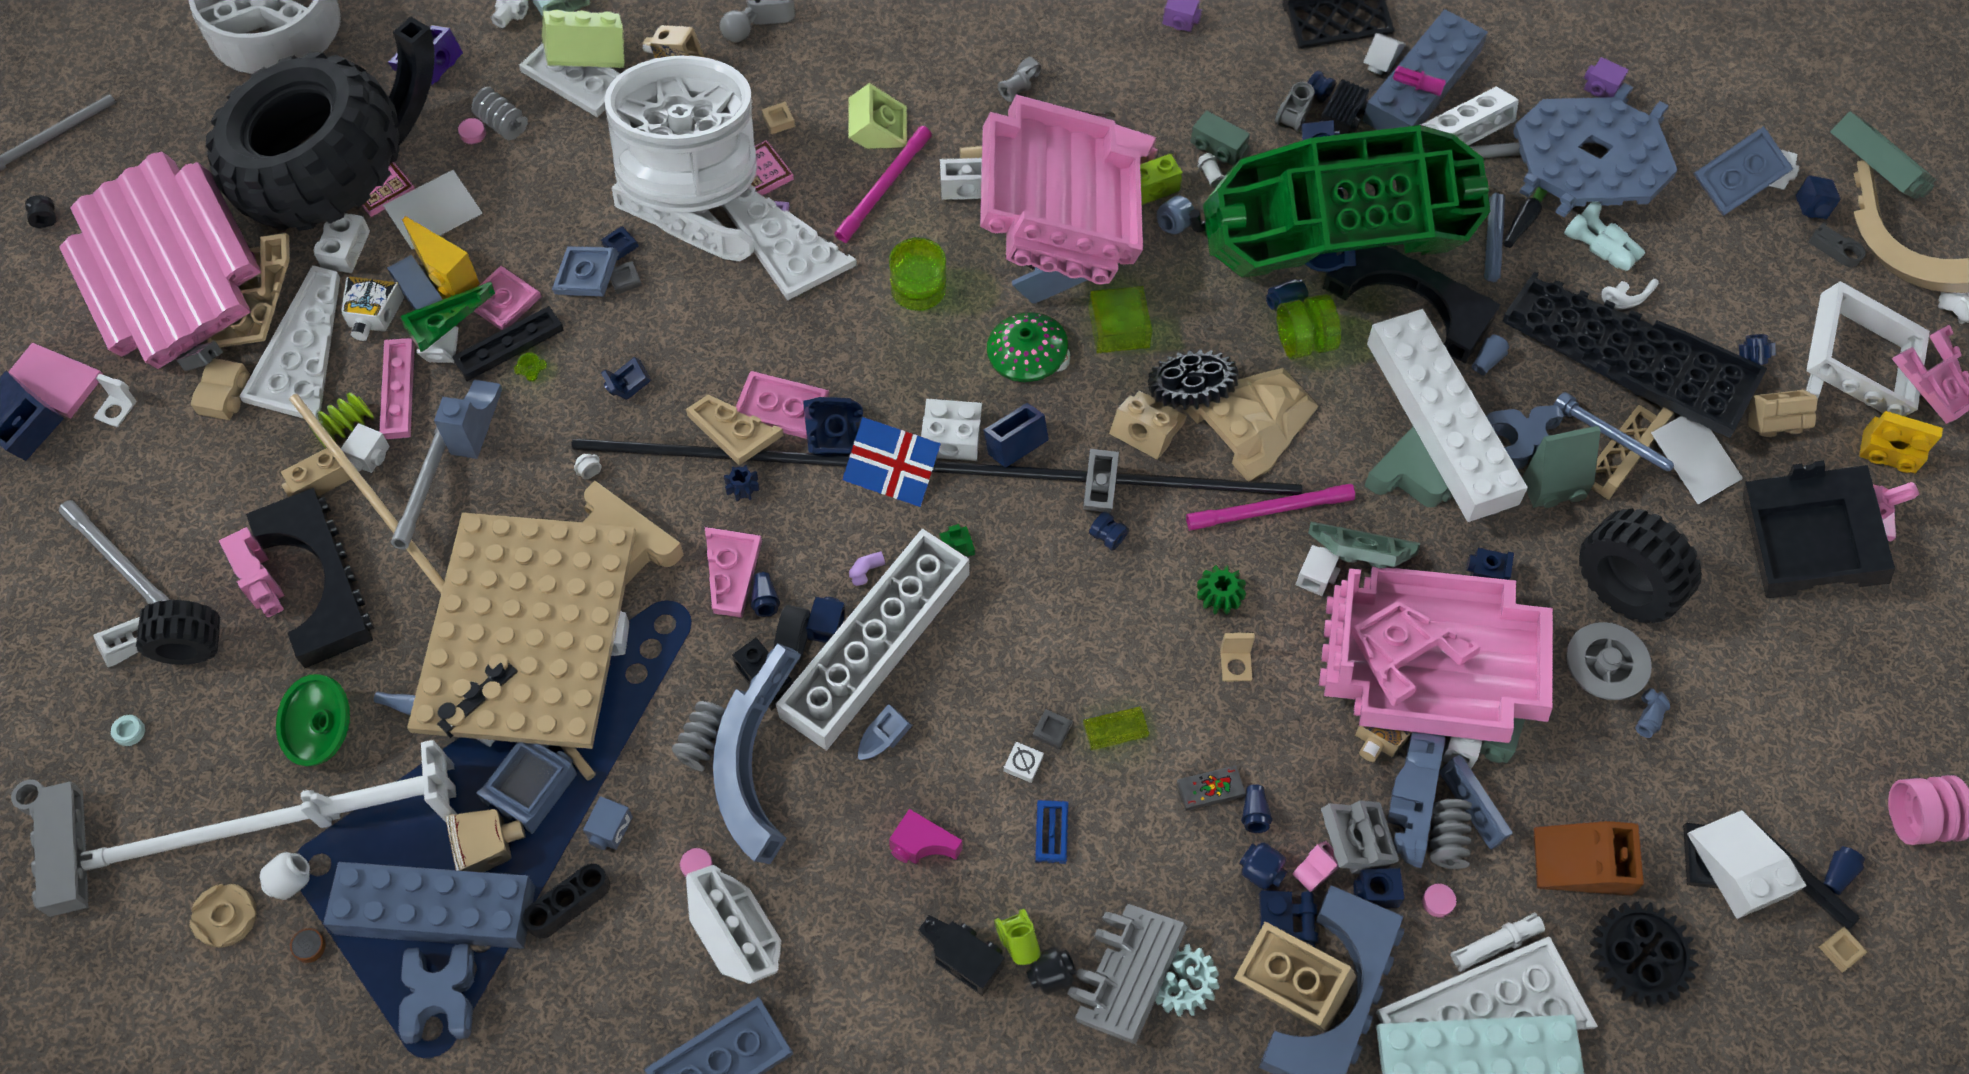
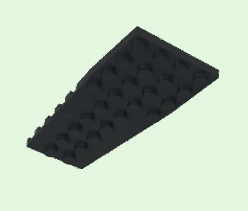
[1502,272,1767,438]

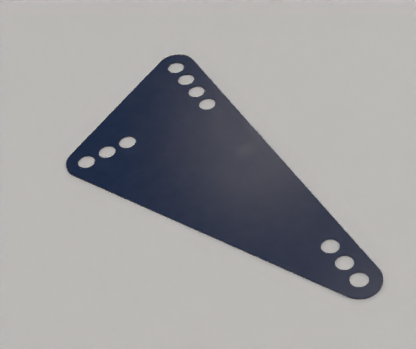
[296,600,692,1058]

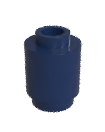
[1266,279,1308,313]

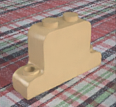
[583,481,684,585]

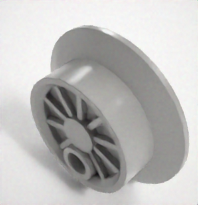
[1566,622,1652,700]

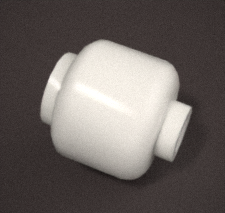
[260,852,310,900]

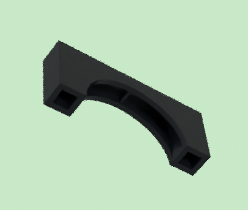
[1322,246,1501,363]
[246,488,375,668]

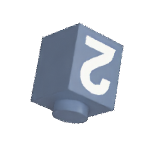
[583,796,633,850]

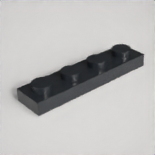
[452,306,564,381]

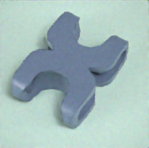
[1486,405,1564,469]
[399,943,474,1044]

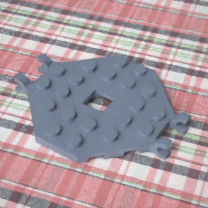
[1513,83,1678,218]

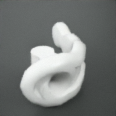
[1602,278,1659,311]

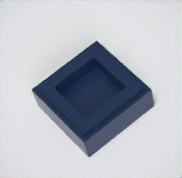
[601,226,639,261]

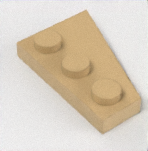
[686,395,783,466]

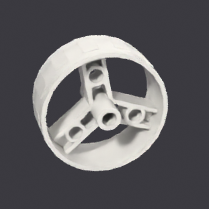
[189,0,341,74]

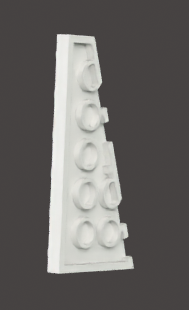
[722,185,857,301]
[239,265,340,421]

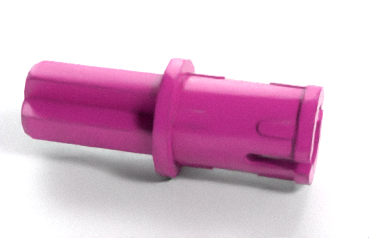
[1393,66,1446,96]

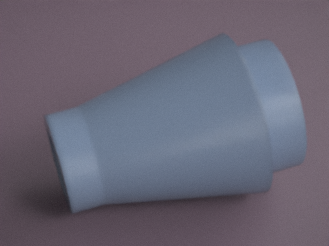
[1472,335,1509,376]

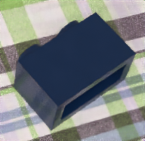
[983,403,1049,468]

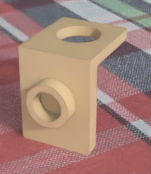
[1220,633,1255,682]

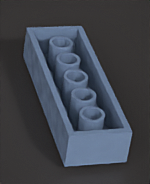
[1362,9,1488,130]
[323,862,536,949]

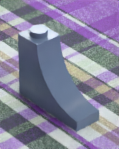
[434,380,502,459]

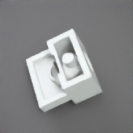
[921,399,982,461]

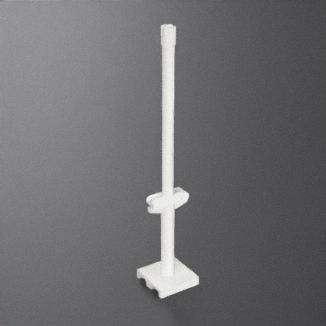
[80,740,457,871]

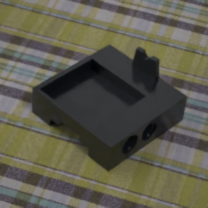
[1743,460,1895,598]

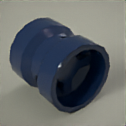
[1089,511,1129,551]

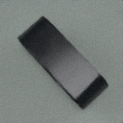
[523,863,610,939]

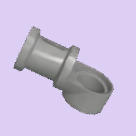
[998,57,1042,102]

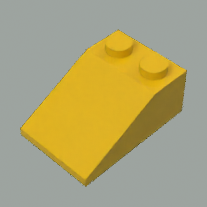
[402,216,480,300]

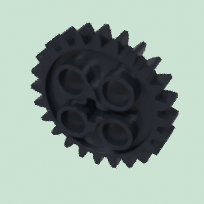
[1148,349,1239,410]
[1589,901,1699,1008]

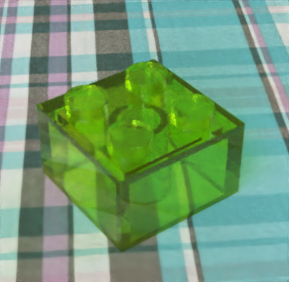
[1088,286,1152,354]

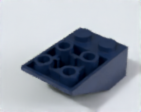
[0,371,64,461]

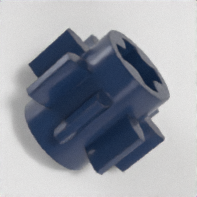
[1739,334,1776,365]
[724,465,759,501]

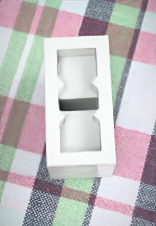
[314,213,370,273]

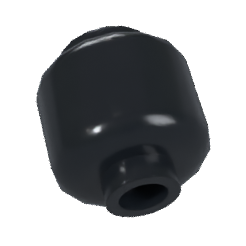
[1027,946,1077,995]

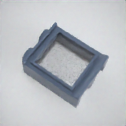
[476,742,577,834]

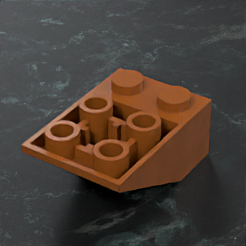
[1533,821,1644,896]

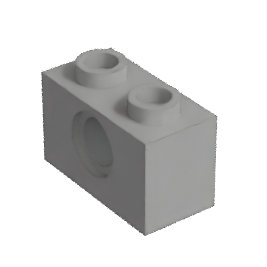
[1083,449,1119,513]

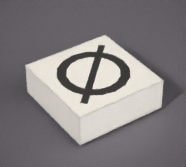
[1004,742,1044,783]

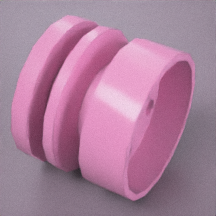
[1888,775,1969,845]

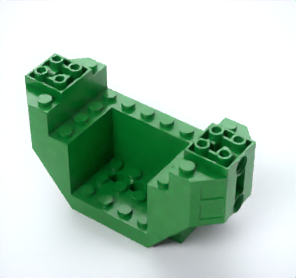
[1203,125,1491,278]

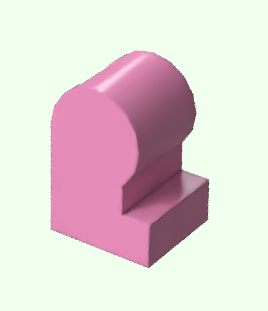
[1293,841,1339,892]

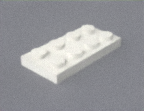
[519,43,620,118]

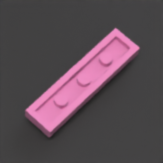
[379,338,415,439]

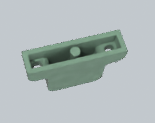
[1364,426,1453,507]

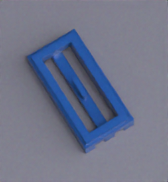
[1035,800,1068,864]

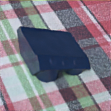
[803,397,863,455]

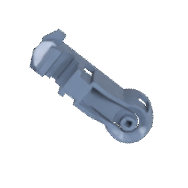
[1387,732,1445,868]

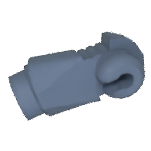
[1635,688,1670,738]

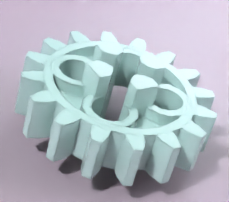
[1155,944,1220,1016]

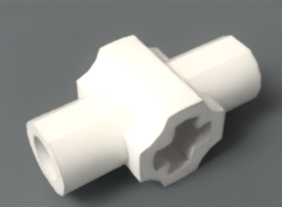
[491,0,529,28]

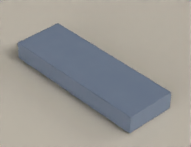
[1439,754,1513,850]

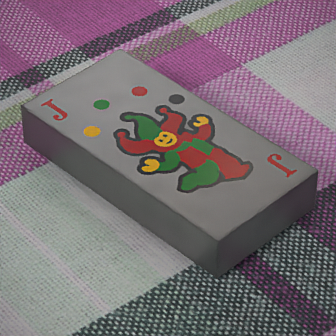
[1177,765,1246,811]

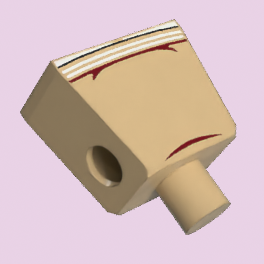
[445,809,525,872]

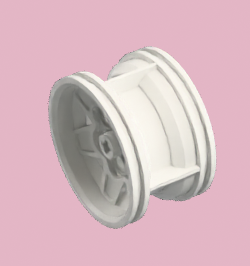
[605,56,757,212]

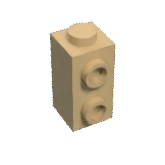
[281,448,351,497]

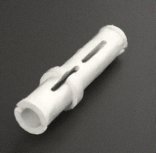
[1451,913,1545,972]

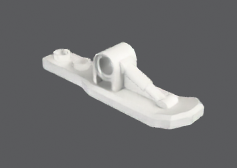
[612,183,754,261]

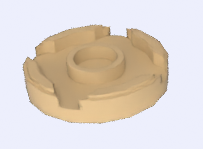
[190,884,257,948]

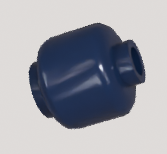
[1239,842,1288,890]

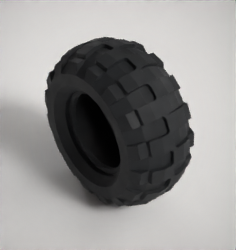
[206,52,400,231]

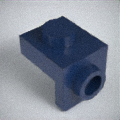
[601,357,652,400]

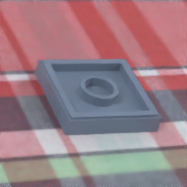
[552,246,619,297]

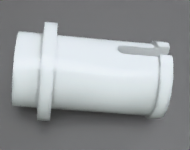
[1198,153,1224,187]

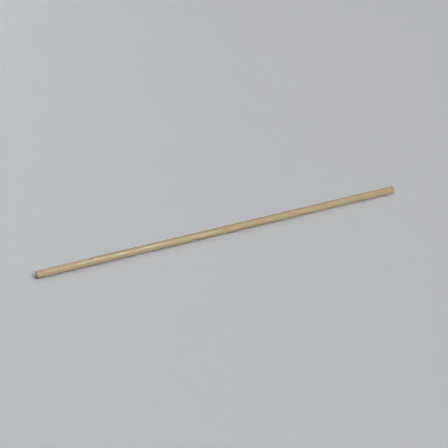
[289,394,596,781]

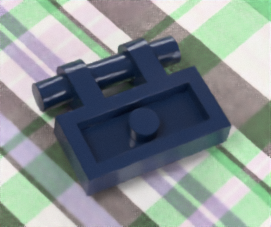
[1259,890,1319,948]

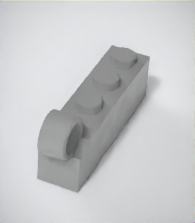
[11,780,89,917]

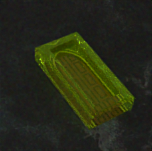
[1083,706,1149,750]

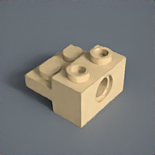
[1109,391,1187,460]

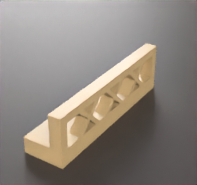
[1591,404,1674,500]

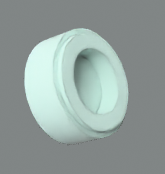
[111,715,145,746]

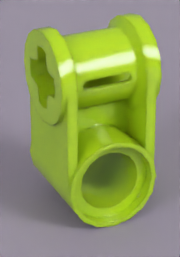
[994,909,1041,965]

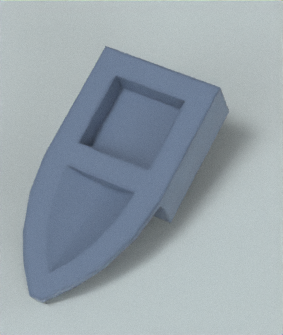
[858,704,913,760]

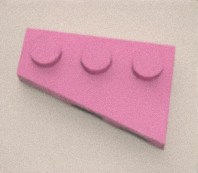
[705,527,762,618]

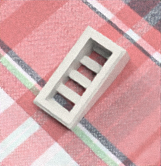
[93,617,139,668]

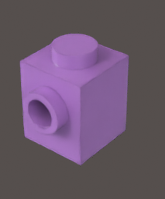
[1163,0,1202,32]
[1584,57,1628,98]

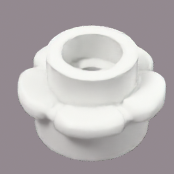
[574,454,602,480]

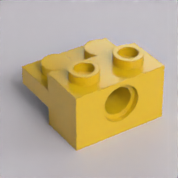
[1859,411,1943,474]

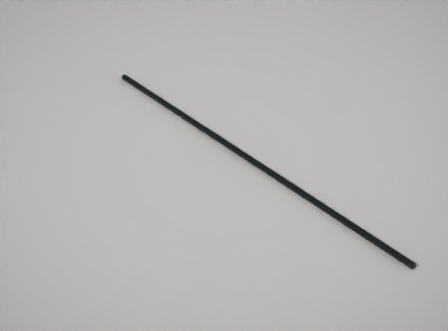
[572,438,1302,495]

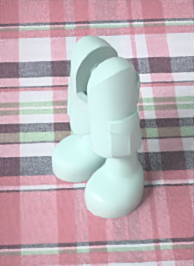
[1564,202,1645,271]

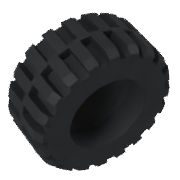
[1579,509,1702,623]

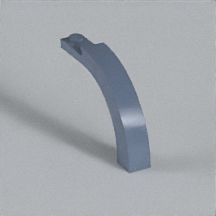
[713,643,801,864]

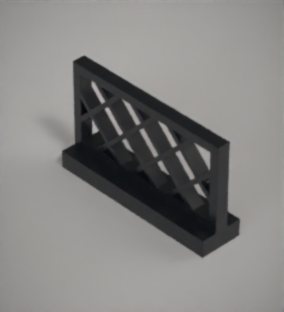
[1282,0,1394,49]

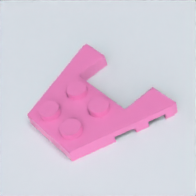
[1892,325,1969,424]
[1352,601,1481,707]

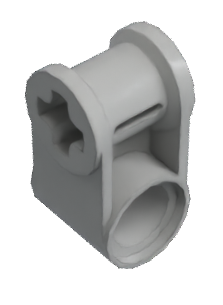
[1274,82,1314,132]

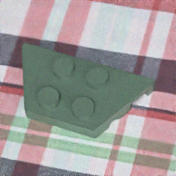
[1308,521,1420,568]

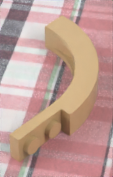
[1854,160,1969,293]

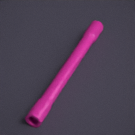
[834,126,932,243]
[1186,484,1355,531]

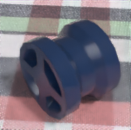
[1307,70,1336,103]

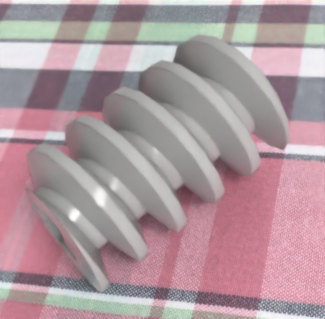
[472,87,528,140]
[672,701,725,771]
[1430,799,1472,869]

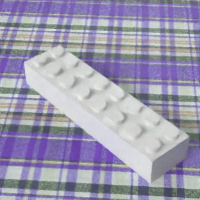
[1367,309,1528,522]
[776,529,969,751]

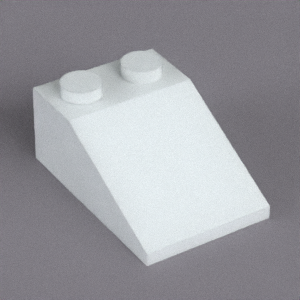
[1687,810,1806,919]

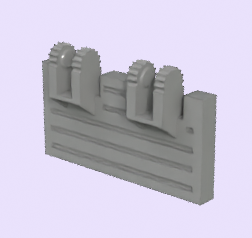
[1067,904,1187,1044]

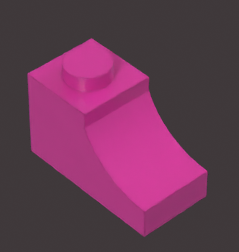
[889,809,962,864]

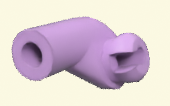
[849,551,885,586]

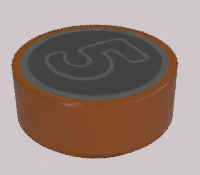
[290,928,326,963]

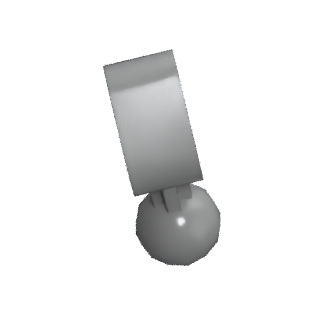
[719,0,795,43]

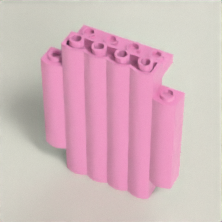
[980,95,1143,284]
[59,152,261,369]
[1319,566,1553,743]

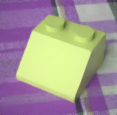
[848,83,907,148]

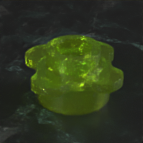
[514,353,547,381]

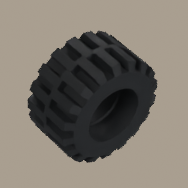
[136,600,221,665]

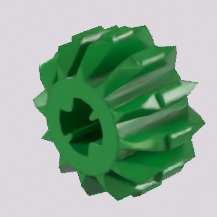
[1196,565,1246,615]

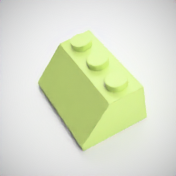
[542,10,624,68]

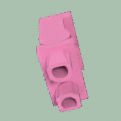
[219,527,284,617]

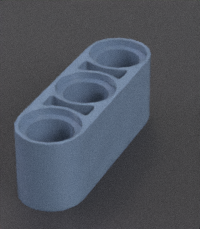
[387,255,443,310]

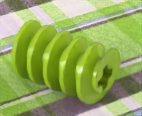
[309,392,375,448]

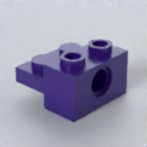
[388,26,463,84]

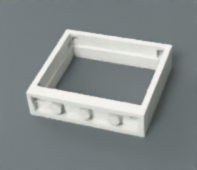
[1806,281,1930,416]

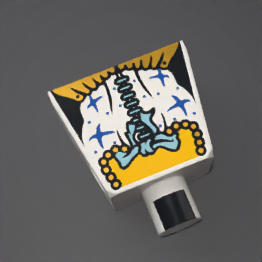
[342,276,404,341]

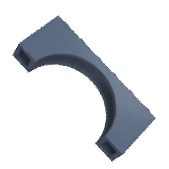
[1259,885,1405,1074]

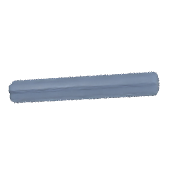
[1484,192,1505,282]

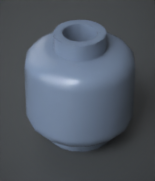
[1156,196,1194,235]

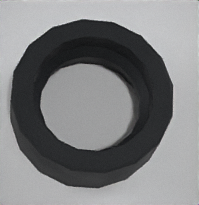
[773,605,811,664]

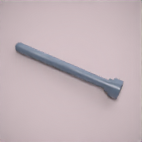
[1554,392,1674,471]

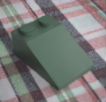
[1522,426,1601,508]

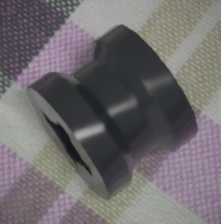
[25,195,56,229]

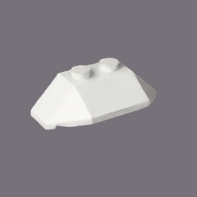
[686,865,781,984]

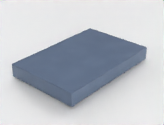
[1693,126,1794,216]

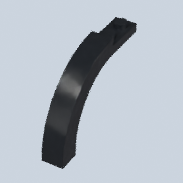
[389,16,435,146]

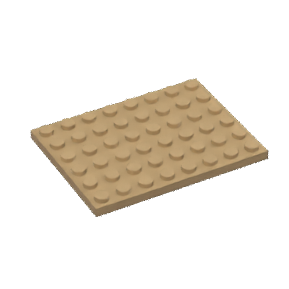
[407,513,636,749]

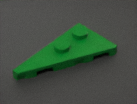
[400,282,495,352]

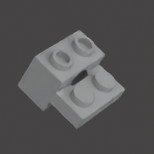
[1321,800,1399,874]

